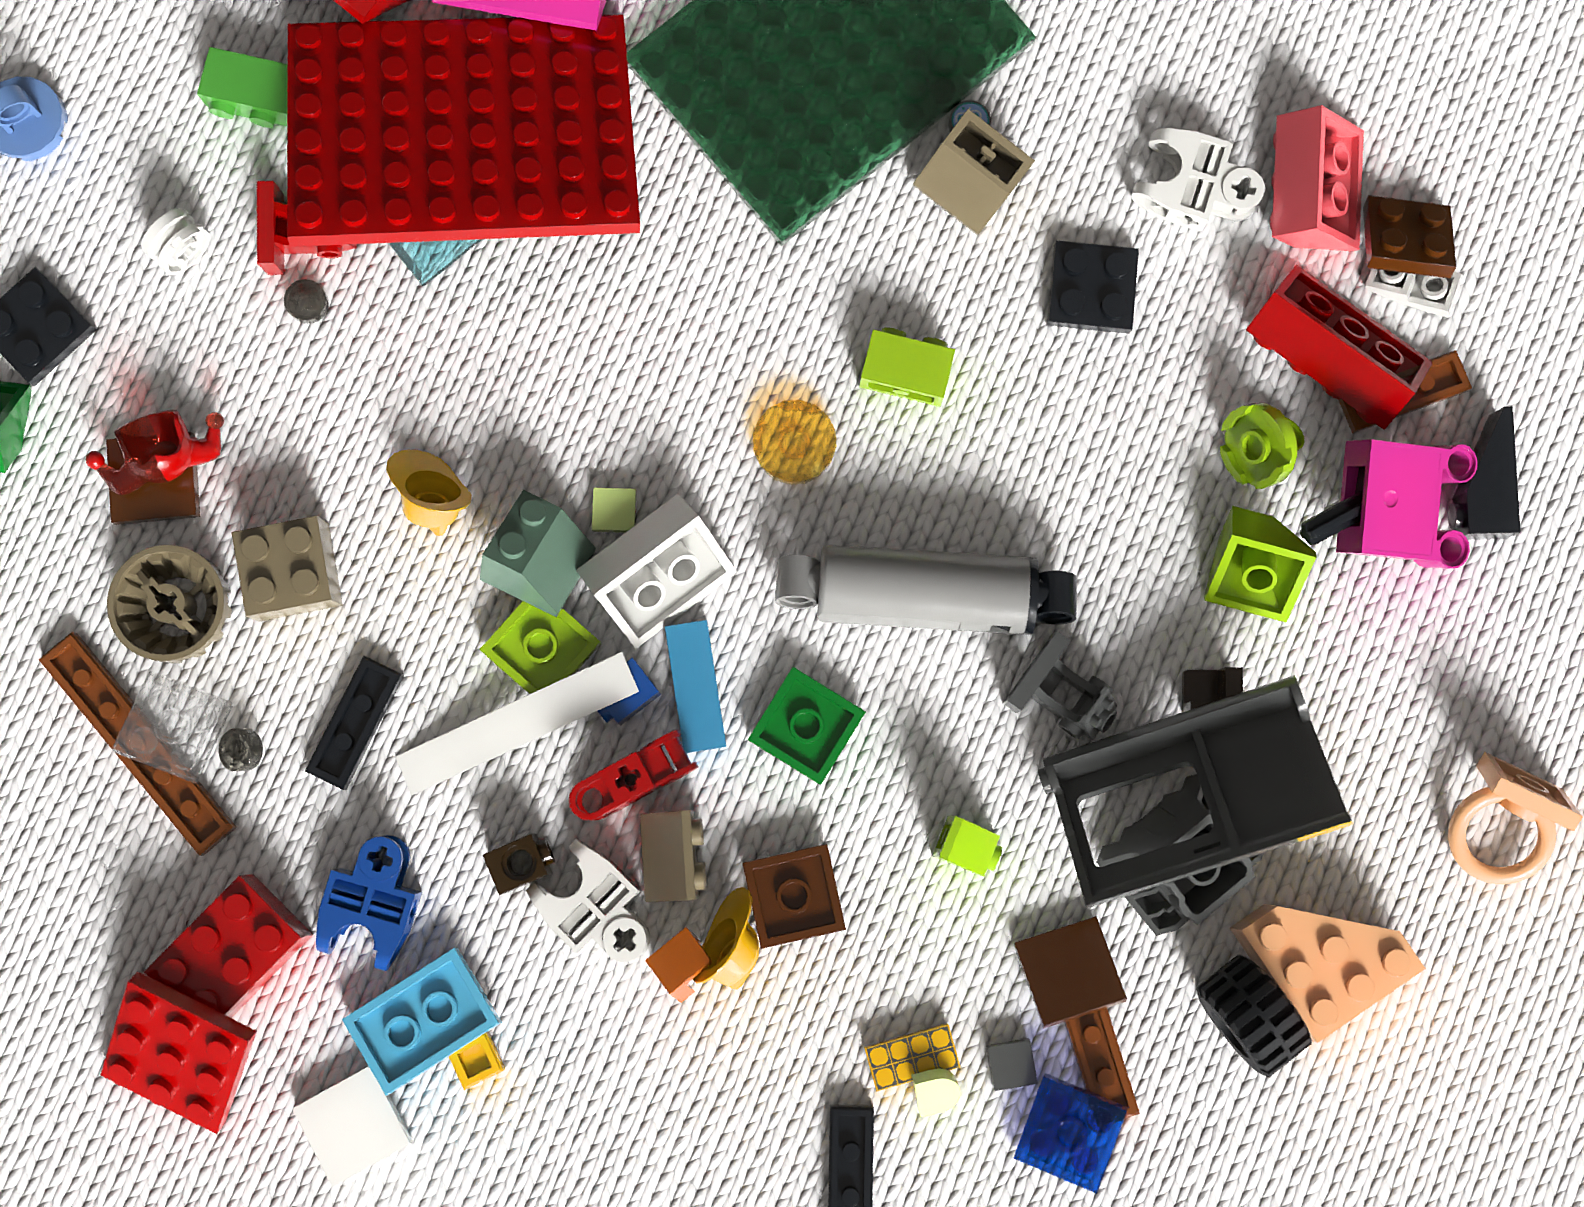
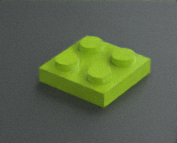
[479,601,602,694]

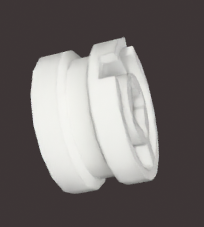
[141,208,210,275]

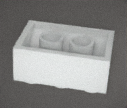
[576,493,737,649]

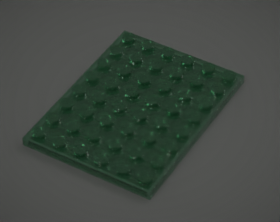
[627,0,1036,246]

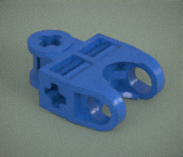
[316,835,422,971]

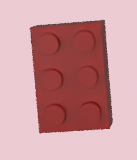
[144,874,313,1018]

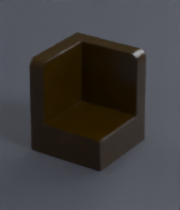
[1182,667,1243,712]

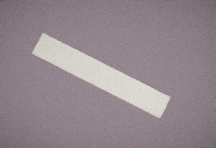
[395,652,639,796]

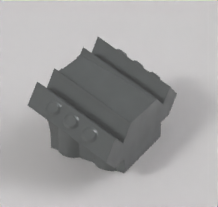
[1096,774,1264,936]

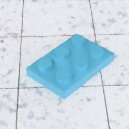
[342,948,502,1095]

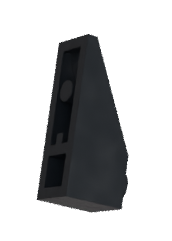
[1448,406,1521,540]

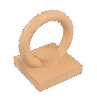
[1448,752,1583,884]

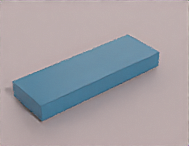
[665,620,727,753]

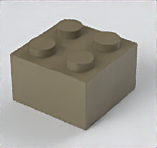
[231,516,343,622]

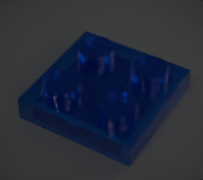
[1014,1073,1128,1194]

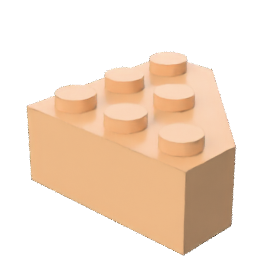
[1230,904,1426,1043]

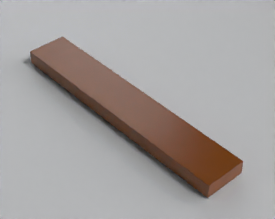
[38,632,237,856]

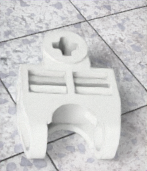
[1131,128,1265,232]
[526,838,650,962]

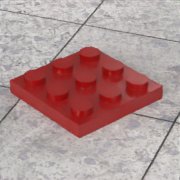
[101,971,257,1134]

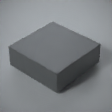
[986,1038,1038,1091]

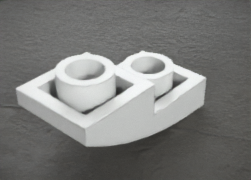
[1365,268,1462,317]

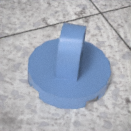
[0,77,68,161]

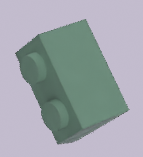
[480,490,596,617]

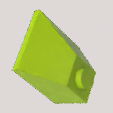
[1204,505,1316,623]

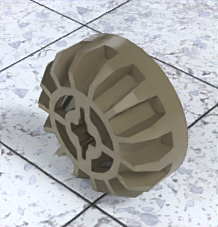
[107,545,232,663]

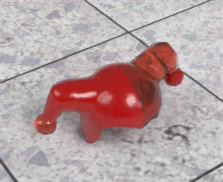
[85,410,225,495]

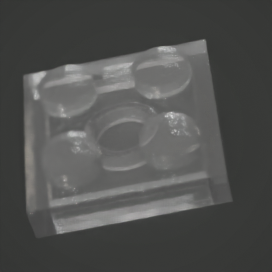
[112,670,233,784]

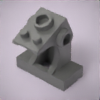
[1003,631,1117,740]

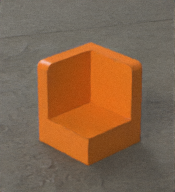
[645,927,712,1003]

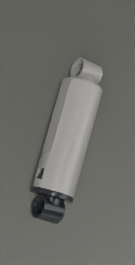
[775,545,1077,635]

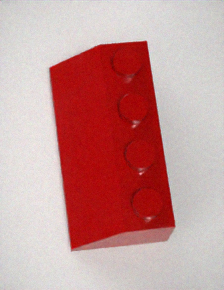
[1246,264,1433,430]

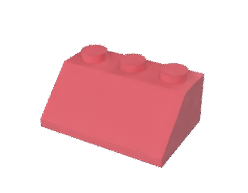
[1270,105,1364,251]

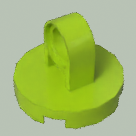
[1220,403,1305,489]

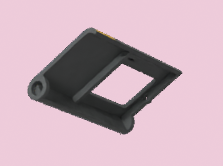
[1038,675,1353,908]

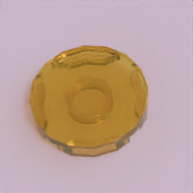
[753,400,836,485]

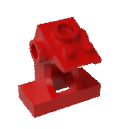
[257,181,357,275]

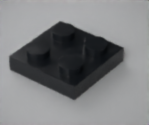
[1047,240,1139,334]
[0,267,97,387]

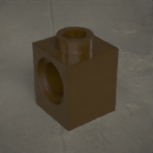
[483,834,555,895]

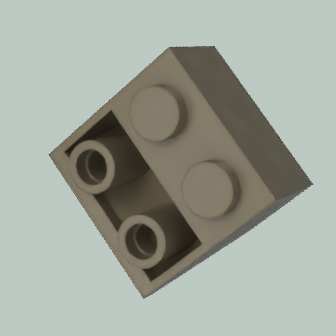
[912,109,1035,236]
[640,810,707,902]

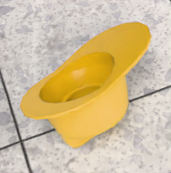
[386,449,472,536]
[692,887,760,989]

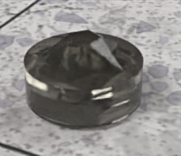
[284,279,329,324]
[218,728,263,771]

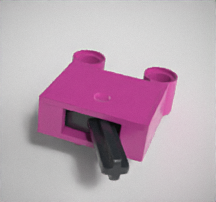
[1299,439,1478,569]

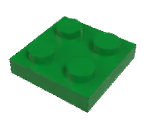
[748,667,866,786]

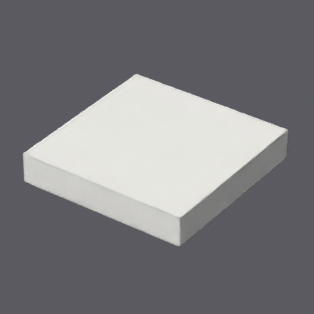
[292,1066,413,1188]

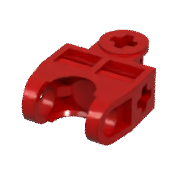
[569,729,699,820]

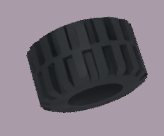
[1196,955,1312,1078]

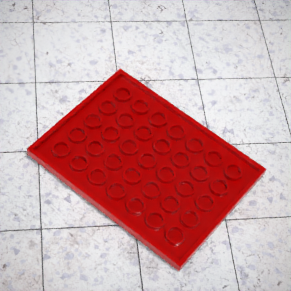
[287,15,640,247]

